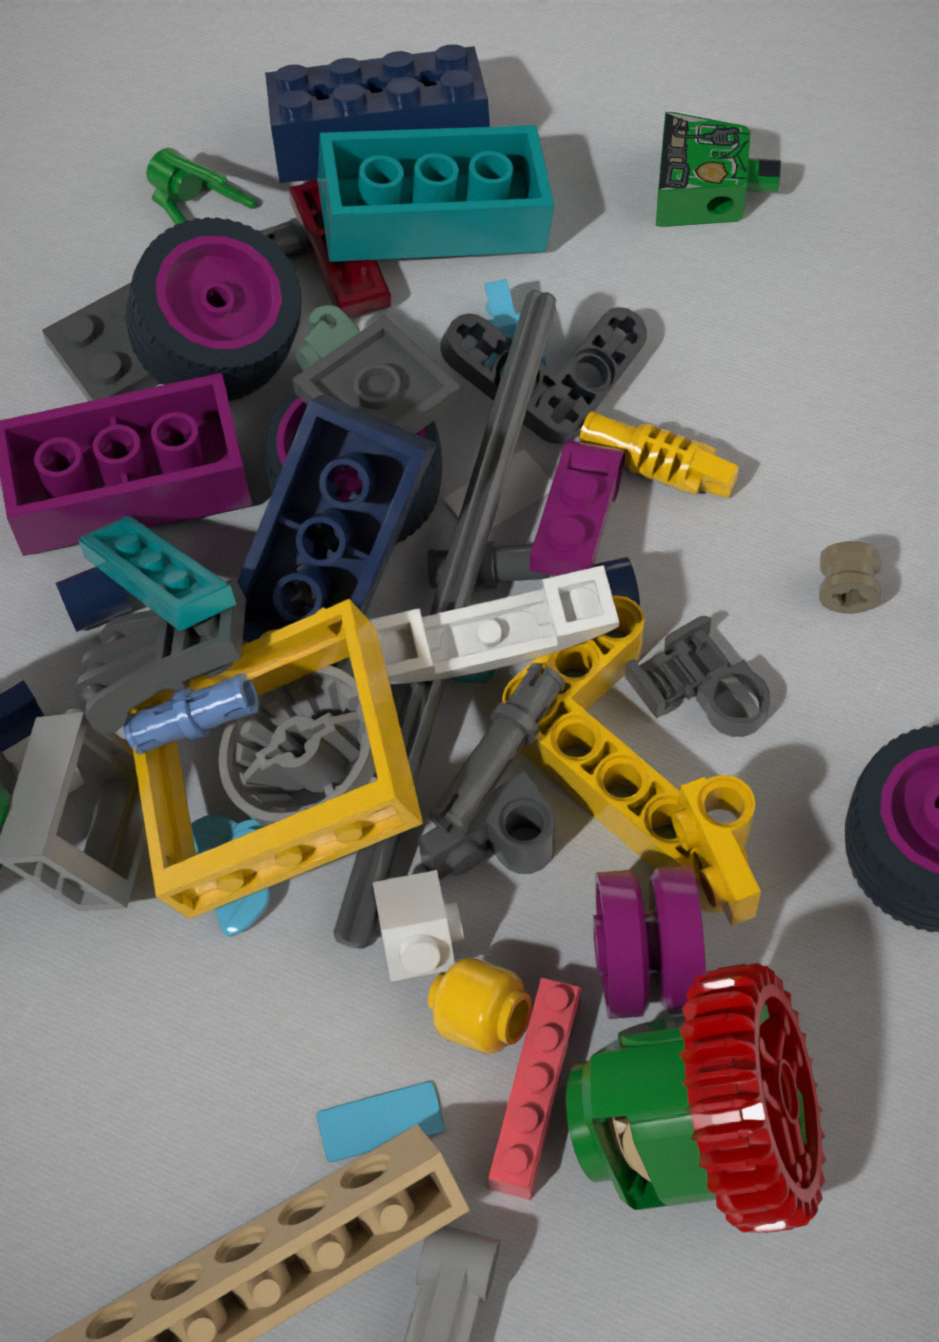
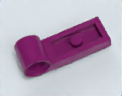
[529,440,625,576]

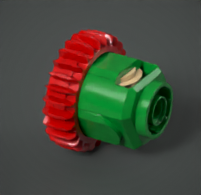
[566,963,826,1233]

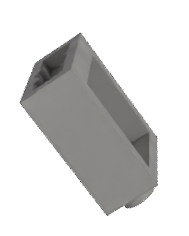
[0,709,146,911]

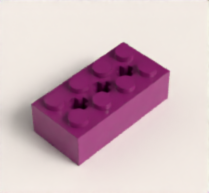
[0,373,252,556]

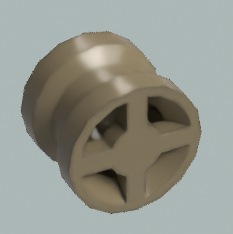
[819,541,881,614]

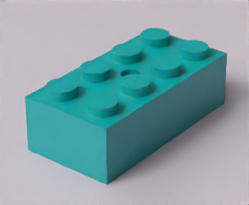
[317,125,554,262]

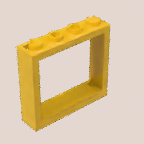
[127,599,423,919]

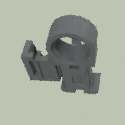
[625,616,770,737]

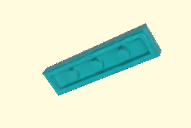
[78,515,237,631]

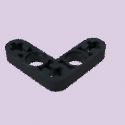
[440,307,647,444]

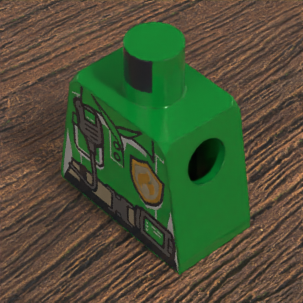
[656,112,781,227]

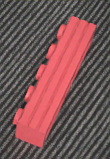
[488,978,581,1200]

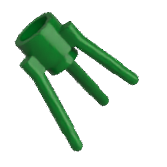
[146,147,257,224]

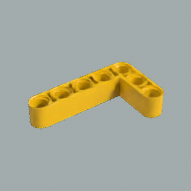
[502,595,749,913]

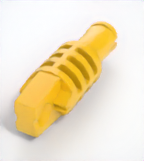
[579,411,739,499]

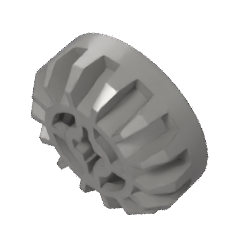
[219,665,377,827]

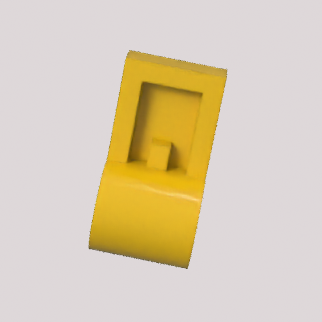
[672,775,761,926]

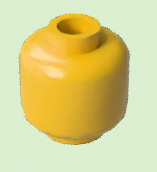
[428,957,532,1055]

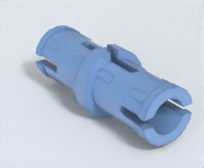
[123,673,259,755]

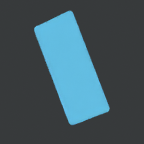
[317,1081,445,1162]

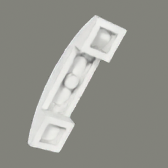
[369,565,619,684]

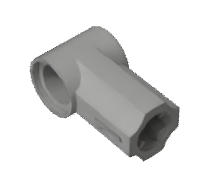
[404,1226,501,1342]

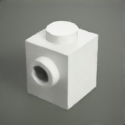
[373,870,464,982]

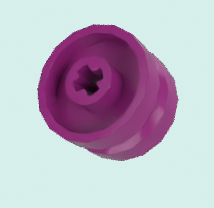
[593,865,706,1019]

